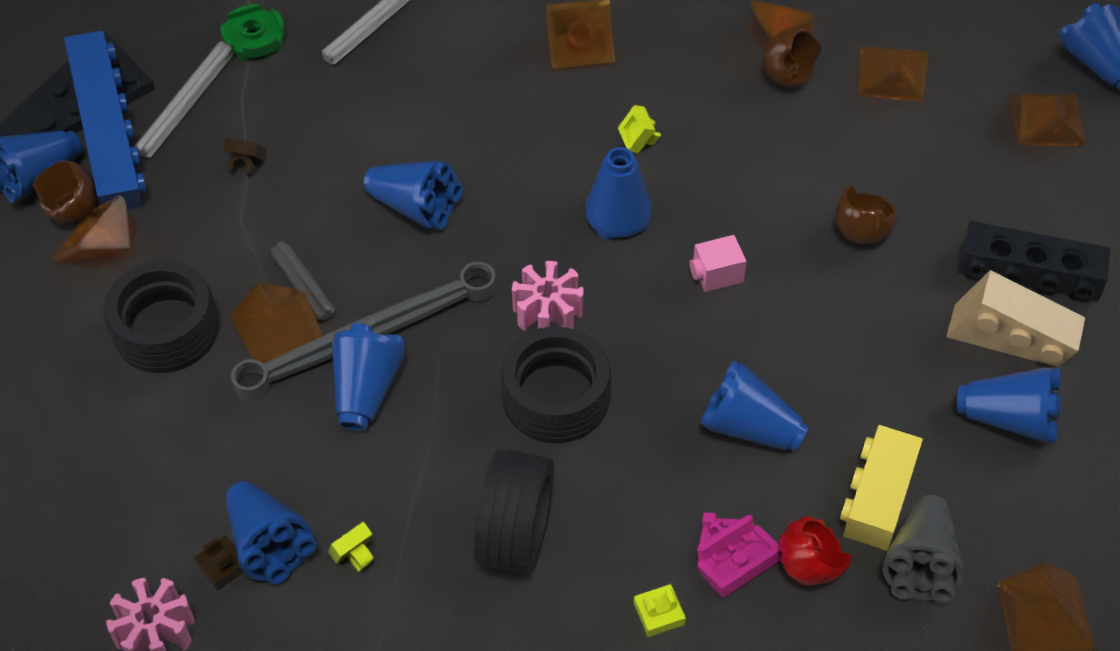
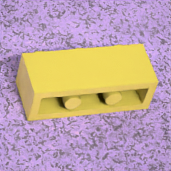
[840,425,923,551]

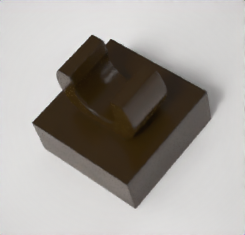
[223,138,267,175]
[193,535,244,591]

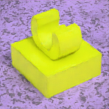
[618,105,661,153]
[328,522,374,572]
[634,584,686,637]

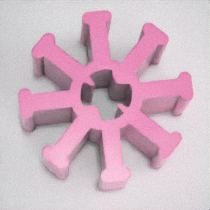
[512,261,584,331]
[106,578,195,651]

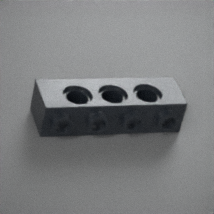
[958,221,1111,301]

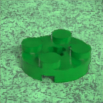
[221,4,285,61]

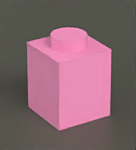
[690,235,747,292]

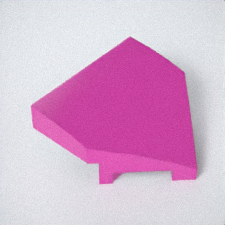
[697,512,782,598]

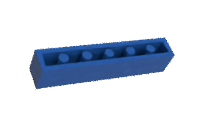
[64,30,147,215]

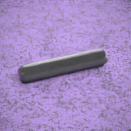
[271,241,335,322]

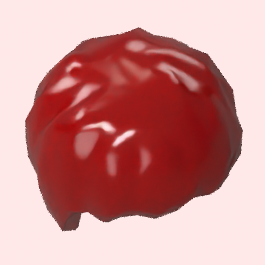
[779,516,852,586]

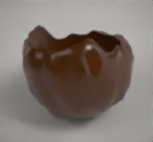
[763,27,822,88]
[33,160,97,223]
[835,185,898,245]

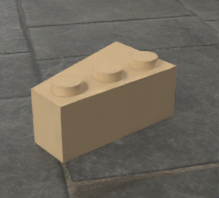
[946,270,1085,367]

